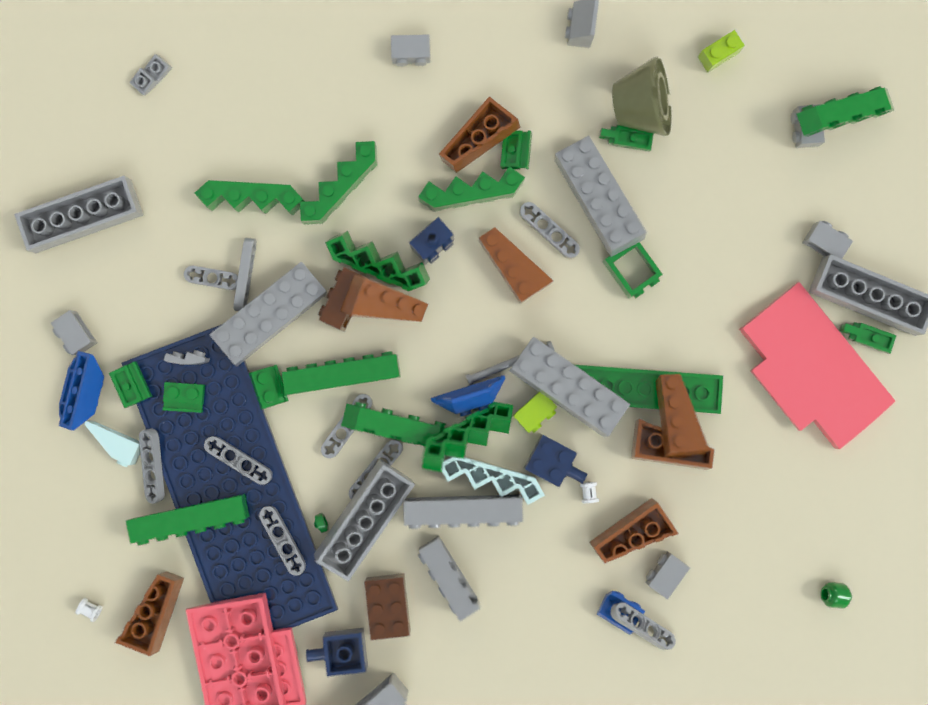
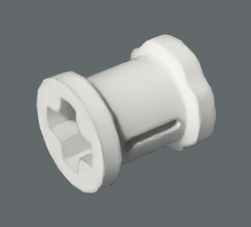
[580,482,599,503]
[75,598,103,622]

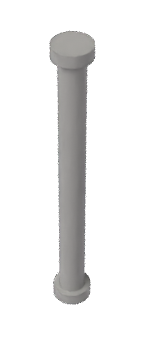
[466,341,555,386]

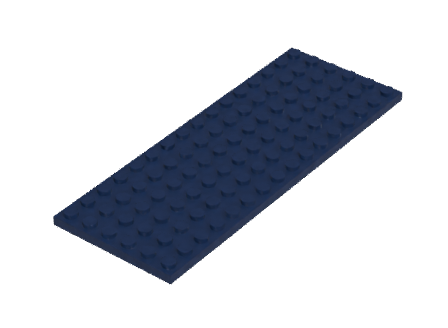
[121,324,339,630]

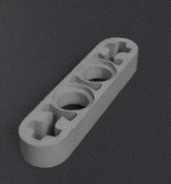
[520,202,580,259]
[234,237,256,311]
[321,394,372,458]
[139,428,165,504]
[204,436,273,485]
[349,440,403,499]
[259,506,306,576]
[611,603,676,650]

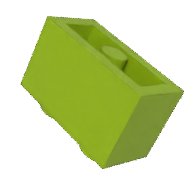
[698,30,745,73]
[512,392,557,433]

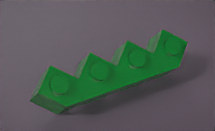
[797,86,895,137]
[300,141,377,225]
[418,166,525,212]
[195,180,305,215]
[325,231,430,292]
[341,401,447,446]
[422,402,513,472]

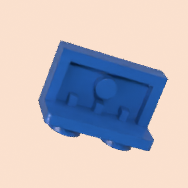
[597,591,645,635]

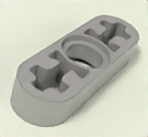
[184,266,238,290]

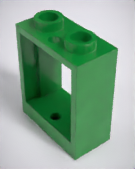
[602,242,663,299]

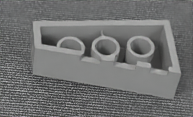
[418,536,480,621]

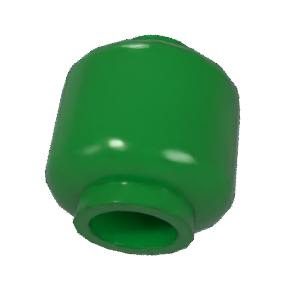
[821,582,852,609]

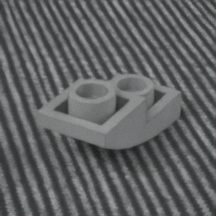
[129,54,172,96]
[164,350,210,365]

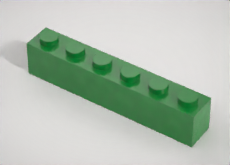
[282,351,401,395]
[126,494,250,546]

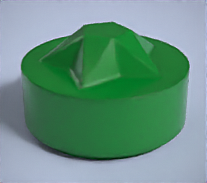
[314,513,329,533]

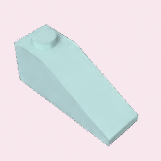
[84,420,140,467]

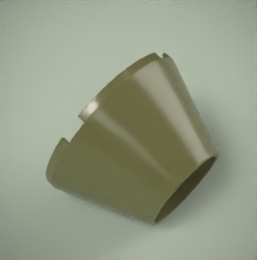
[612,57,672,136]

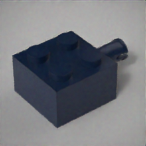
[409,217,454,265]
[524,434,588,487]
[306,628,368,677]

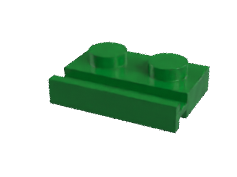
[500,130,532,169]
[109,361,152,408]
[249,365,289,410]
[163,382,205,413]

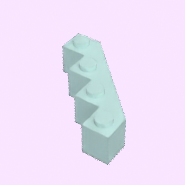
[442,457,545,505]

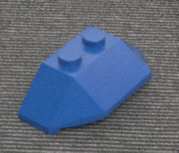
[59,351,104,431]
[431,375,505,417]

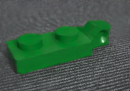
[599,125,654,152]
[839,322,896,354]

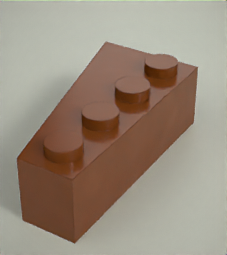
[439,96,521,173]
[479,227,554,304]
[340,274,428,322]
[656,374,710,457]
[631,419,714,470]
[589,498,679,563]
[115,571,184,656]

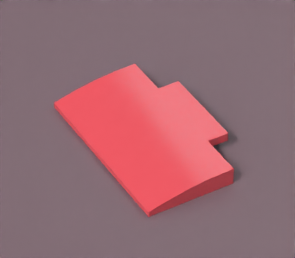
[739,282,895,449]
[186,593,307,705]

